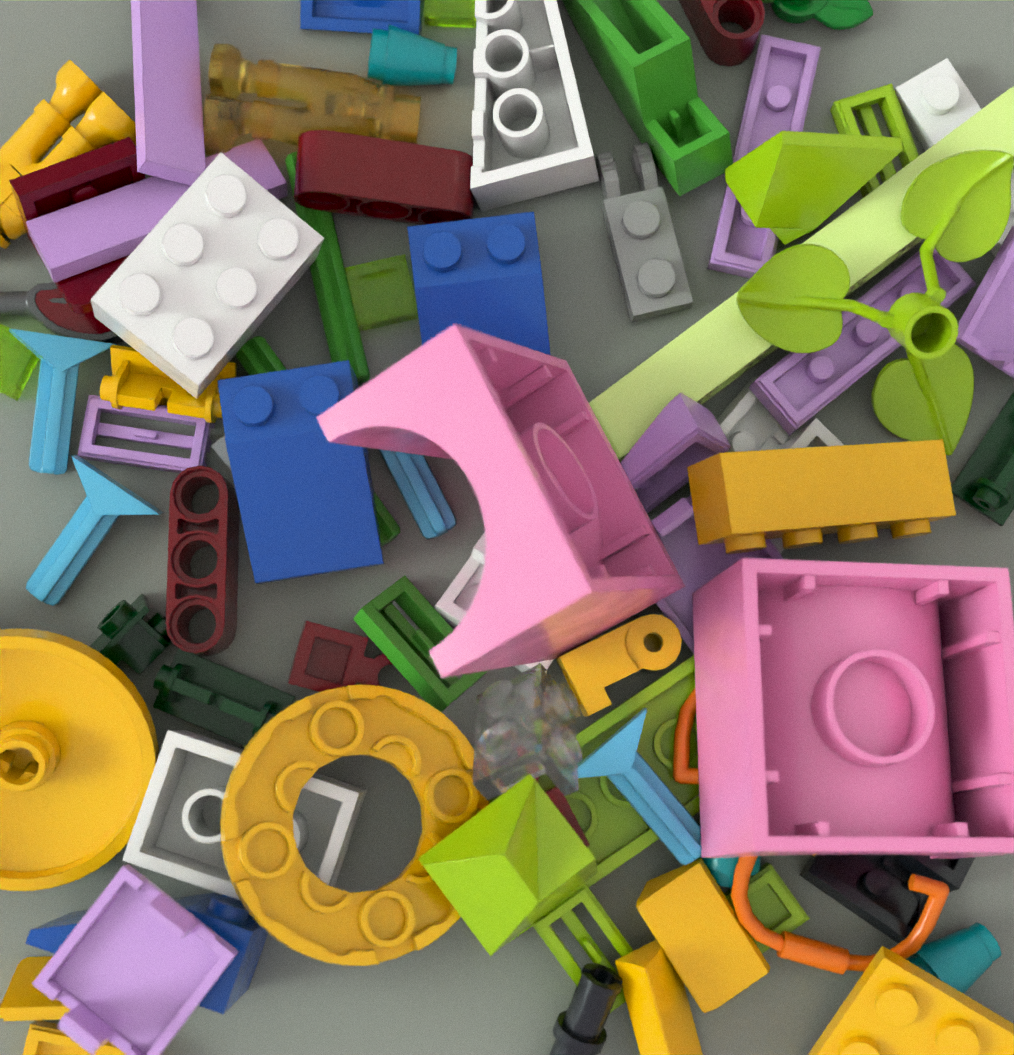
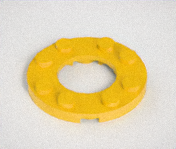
[220,685,489,966]

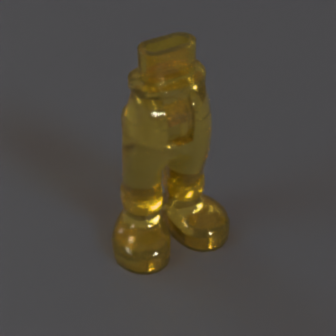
[204,43,421,156]

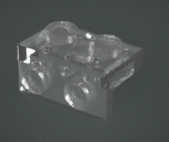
[472,663,582,801]

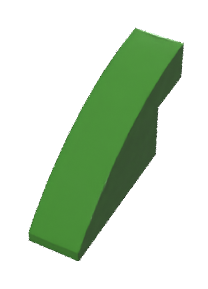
[562,0,733,196]

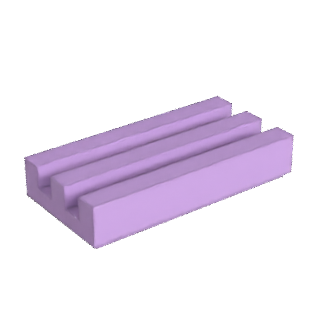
[77,395,215,473]

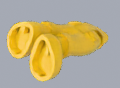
[0,59,136,249]

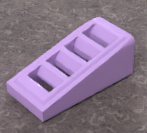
[621,393,731,513]

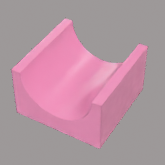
[317,324,685,678]
[692,558,1014,859]

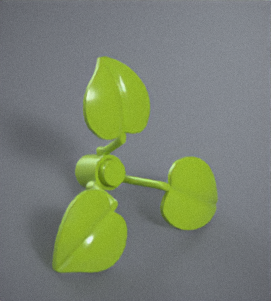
[736,150,1014,455]

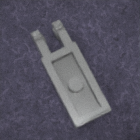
[595,142,693,322]

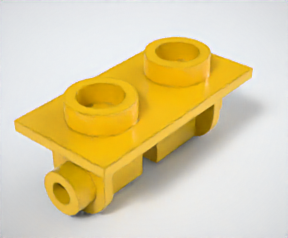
[100,344,237,423]

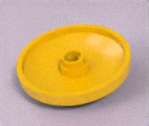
[0,628,159,891]

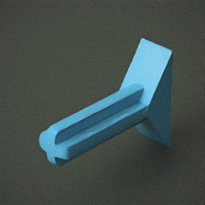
[9,329,117,475]
[379,449,457,539]
[26,454,164,606]
[563,708,701,865]

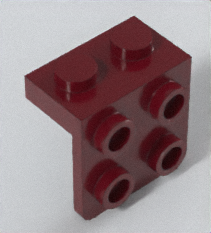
[9,137,146,314]

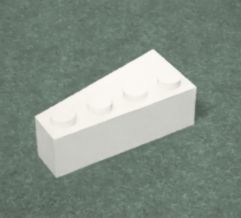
[470,0,599,212]

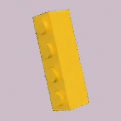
[687,439,956,554]

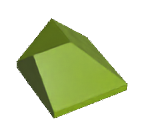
[725,131,903,245]
[418,774,598,956]

